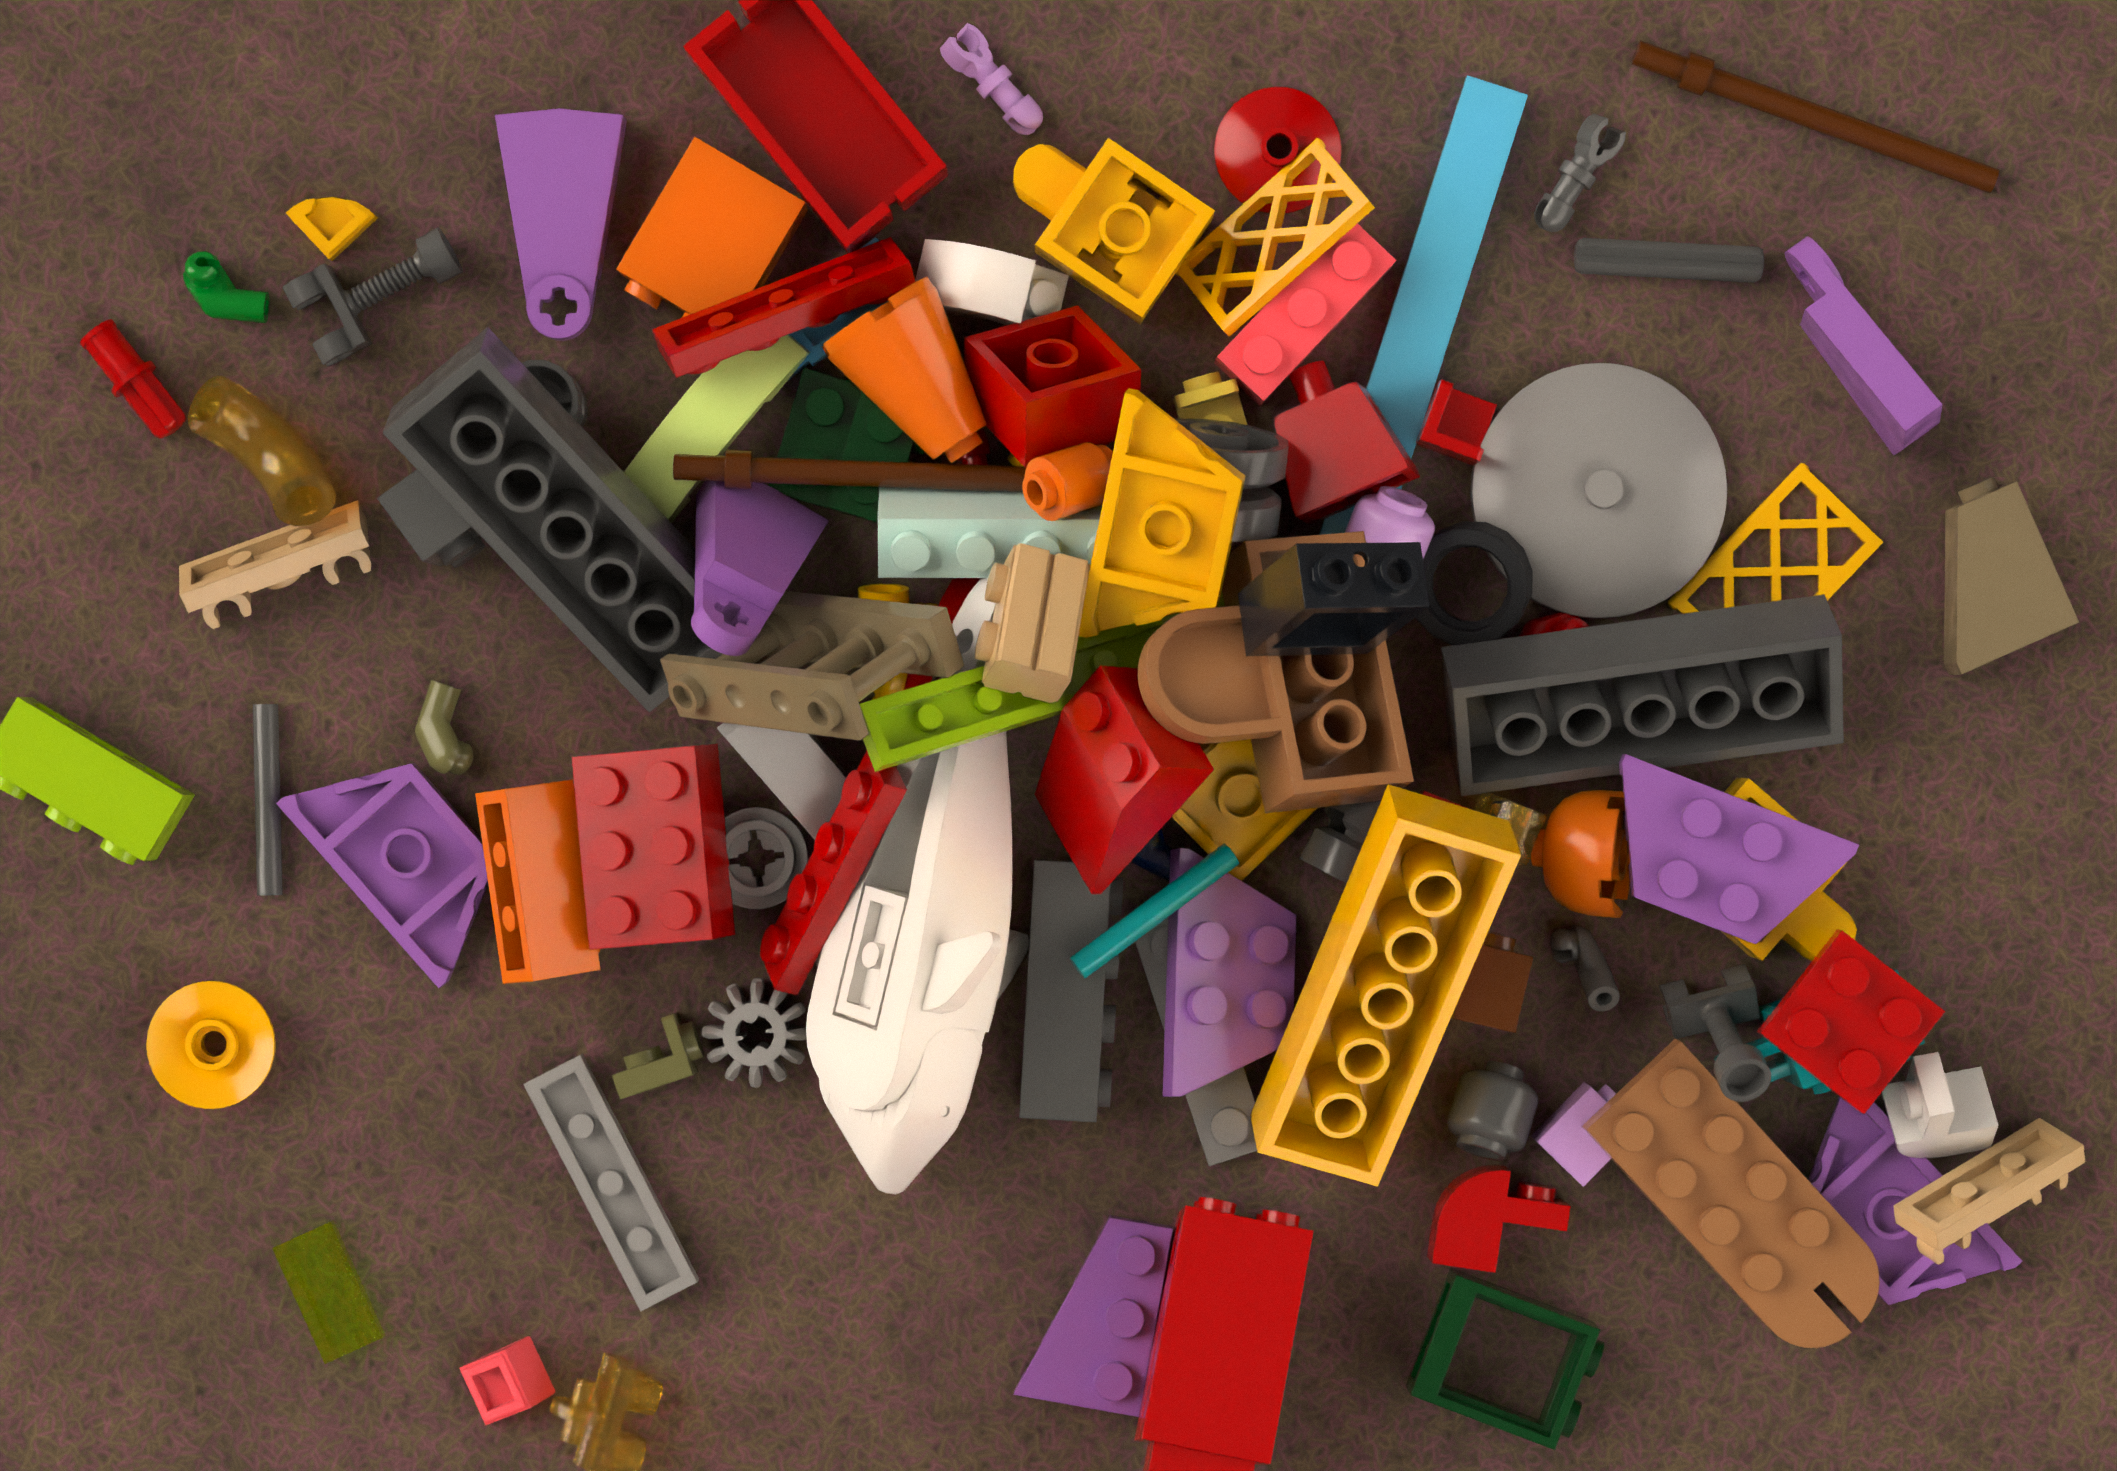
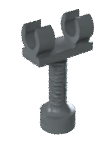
[282,227,463,367]
[1659,964,1771,1102]

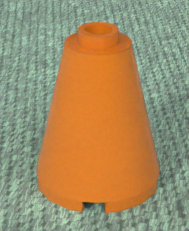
[822,276,987,463]

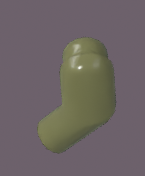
[415,680,474,775]

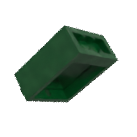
[1405,1267,1604,1450]

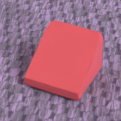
[459,1336,555,1425]

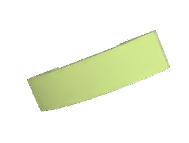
[624,334,810,523]

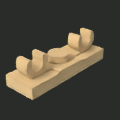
[179,500,371,629]
[1893,1118,2085,1265]

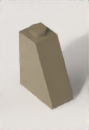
[1944,477,2079,675]

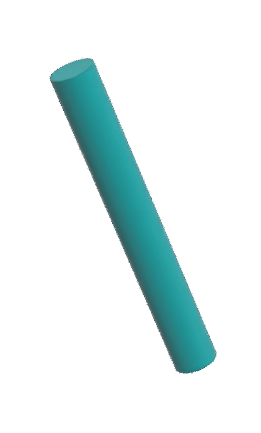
[1069,843,1239,979]

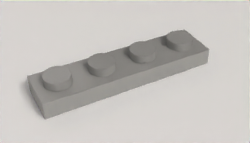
[1135,917,1257,1166]
[523,1053,699,1312]

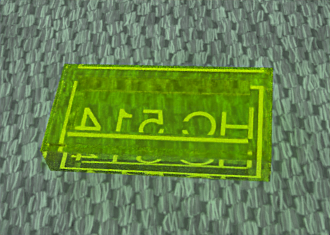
[272,1220,386,1364]

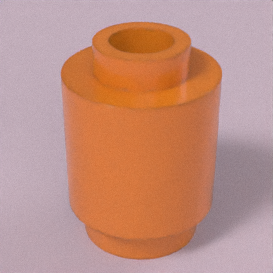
[1022,442,1113,521]

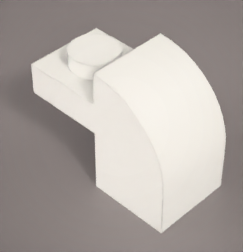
[915,239,1069,325]
[1882,1052,1999,1158]

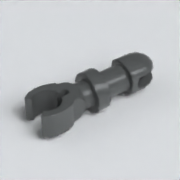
[1534,113,1626,232]

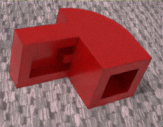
[1427,1164,1571,1273]

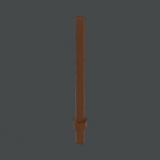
[1631,40,1999,193]
[673,449,1026,492]

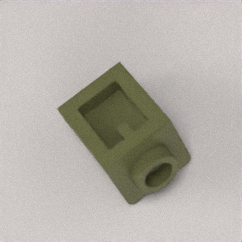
[612,1012,704,1100]

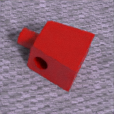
[1274,361,1420,525]

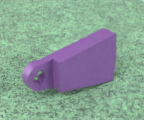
[495,108,627,341]
[1785,236,1943,456]
[691,481,829,656]

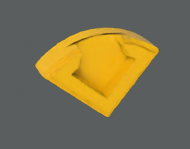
[286,197,378,261]

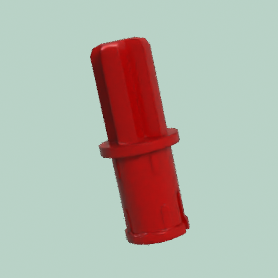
[80,319,186,439]

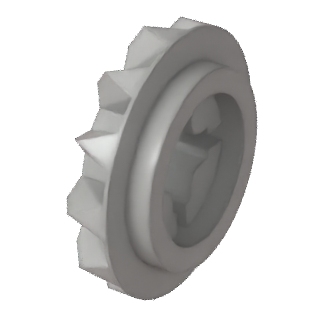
[725,807,808,909]

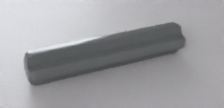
[1574,238,1764,283]

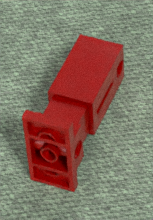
[1134,1197,1314,1471]

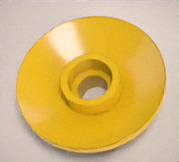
[146,981,276,1109]

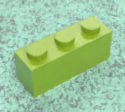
[0,697,195,865]

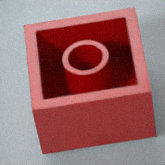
[964,305,1141,468]

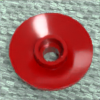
[1214,87,1341,214]

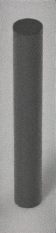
[252,704,283,896]

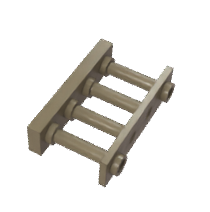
[660,591,965,741]

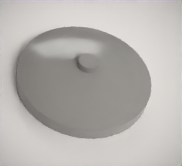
[1470,363,1727,619]

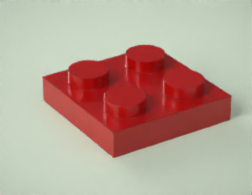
[1757,929,1945,1114]

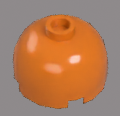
[1531,790,1630,918]

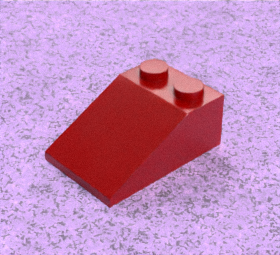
[1034,665,1214,894]

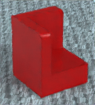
[1416,379,1497,466]

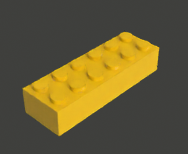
[1250,784,1521,1187]

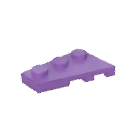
[1014,1215,1173,1417]

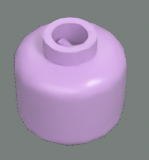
[1345,486,1435,560]

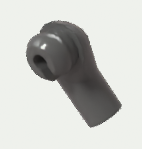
[1550,924,1620,1012]

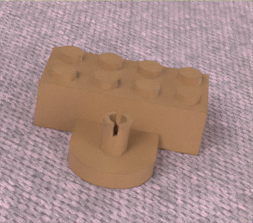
[1138,531,1414,813]

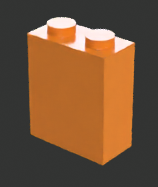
[616,136,809,317]

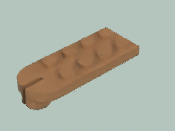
[1582,1039,1880,1348]

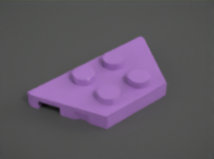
[1619,754,1859,944]
[276,763,488,988]
[1163,848,1296,1097]
[1808,1097,2022,1305]

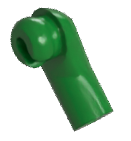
[183,251,270,323]

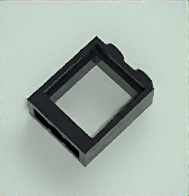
[1238,542,1430,656]

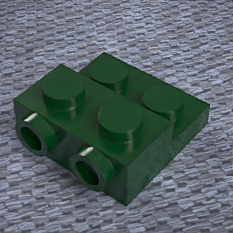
[768,368,925,524]

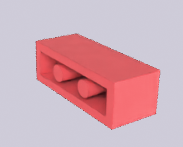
[1214,223,1397,406]

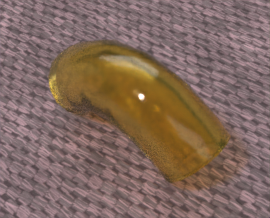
[188,375,336,526]

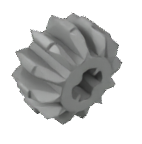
[702,978,807,1088]

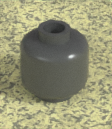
[1447,1061,1538,1161]

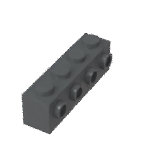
[1019,858,1123,1122]

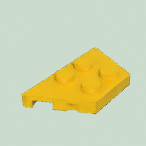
[1079,388,1245,638]

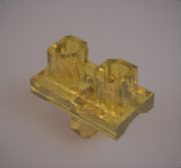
[549,1352,663,1471]

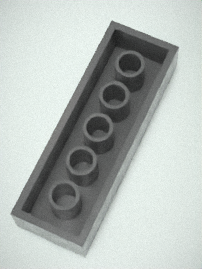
[383,327,722,713]
[1441,594,1844,796]

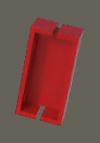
[683,0,948,253]

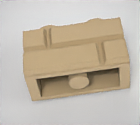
[975,543,1090,703]

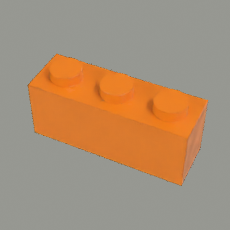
[475,779,601,984]

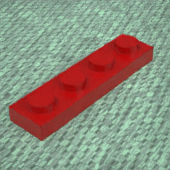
[652,237,916,378]
[760,751,907,995]

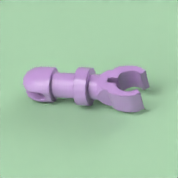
[940,23,1043,135]

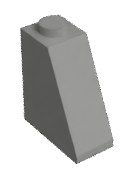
[717,723,848,840]

